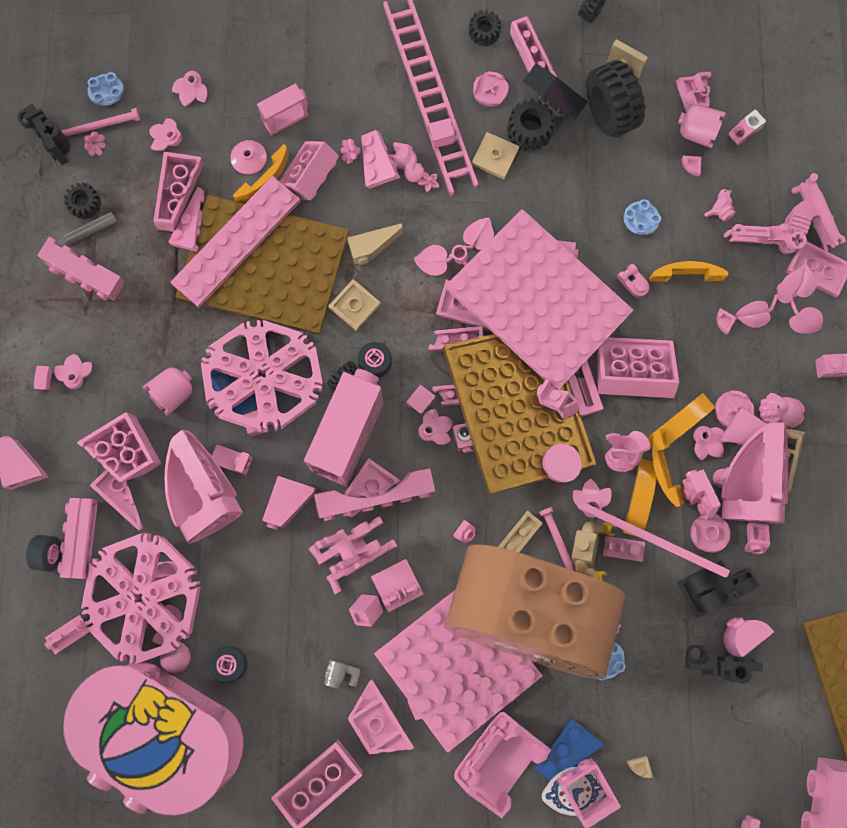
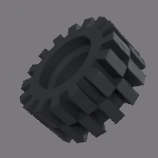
[578,0,607,23]
[469,9,501,46]
[64,182,101,219]
[327,361,359,392]

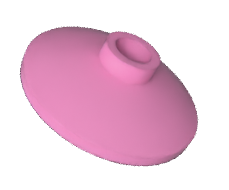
[231,140,267,175]

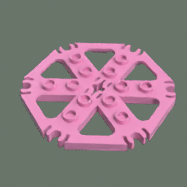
[201,320,323,433]
[81,533,201,664]

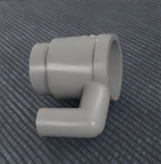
[324,659,361,689]

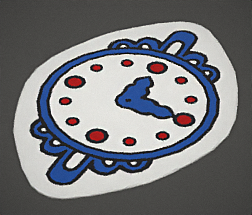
[542,767,605,816]

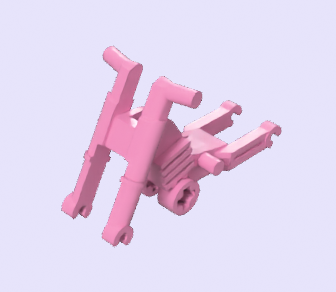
[724,173,846,255]
[309,516,397,595]

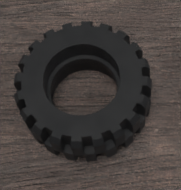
[585,60,646,137]

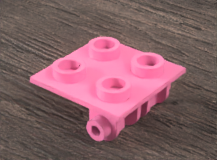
[371,559,423,612]

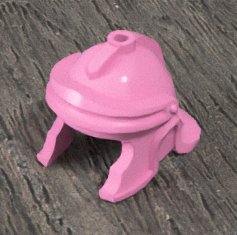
[605,431,651,472]

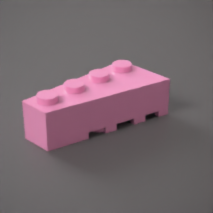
[37,236,126,301]

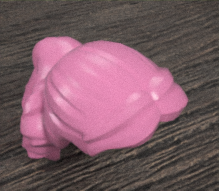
[759,393,805,428]

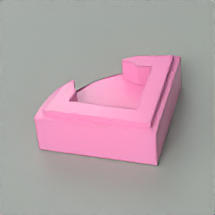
[682,155,701,177]
[717,308,737,335]

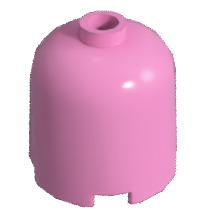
[678,105,725,148]
[142,367,193,416]

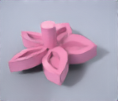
[418,172,439,193]

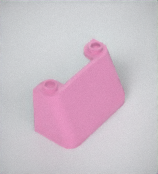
[454,712,551,818]

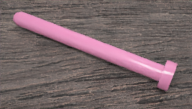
[62,108,141,137]
[539,507,576,572]

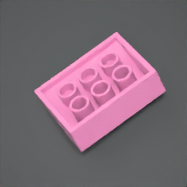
[597,337,679,398]

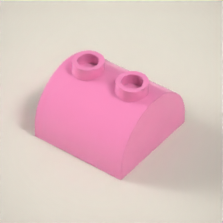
[723,617,774,657]

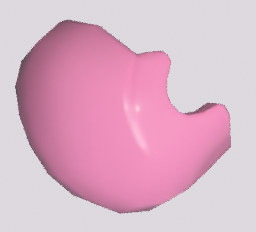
[160,643,191,674]

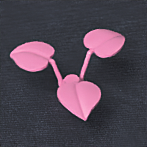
[414,218,494,276]
[735,264,823,334]

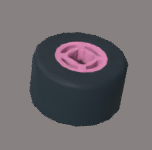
[357,342,392,378]
[26,535,62,572]
[209,646,248,684]

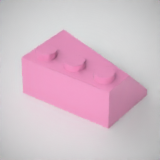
[77,412,162,482]

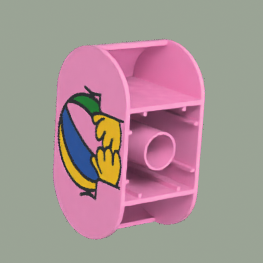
[64,662,244,815]

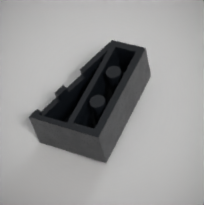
[523,63,588,120]

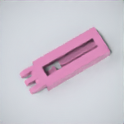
[568,360,603,417]

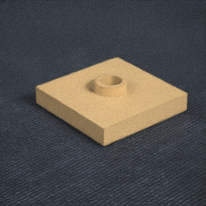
[606,40,648,79]
[471,132,520,179]
[328,279,381,332]

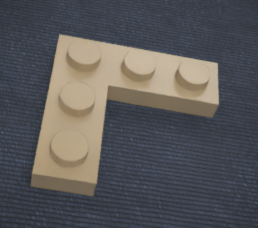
[498,511,542,552]

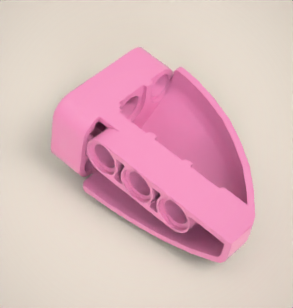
[721,423,788,524]
[165,430,243,544]

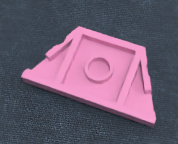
[348,679,414,754]

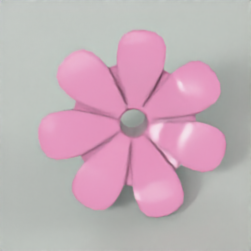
[84,132,106,156]
[341,139,361,164]

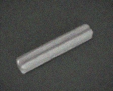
[63,212,116,246]

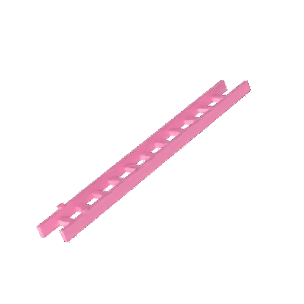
[383,0,478,196]

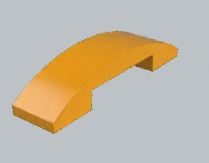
[233,145,289,204]
[649,261,728,282]
[647,393,715,450]
[652,428,685,507]
[622,459,657,537]

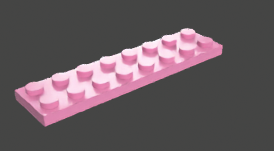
[170,176,301,308]

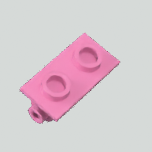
[45,615,90,655]

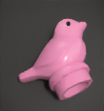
[704,189,736,222]

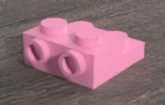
[682,469,721,520]

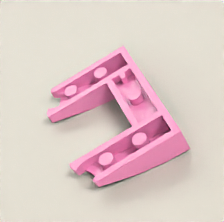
[429,326,483,405]

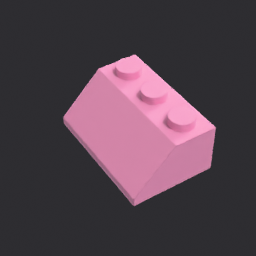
[279,141,339,200]

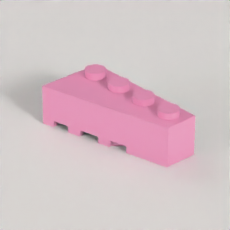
[154,152,203,232]

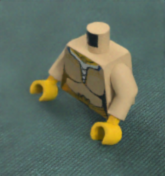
[572,522,616,582]

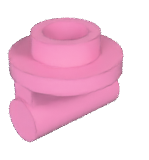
[713,467,733,488]
[453,520,475,543]

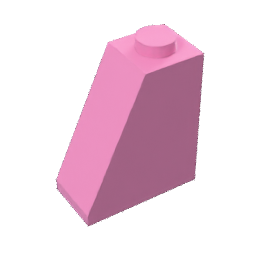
[0,436,48,490]
[262,476,317,530]

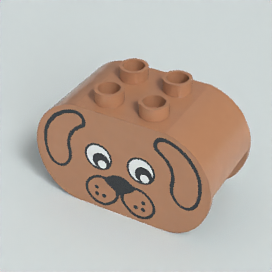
[444,545,626,679]

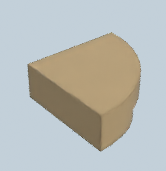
[627,756,653,778]

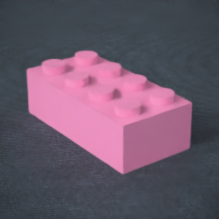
[271,740,363,828]

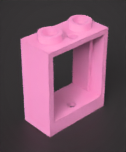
[257,83,309,136]
[557,758,621,828]

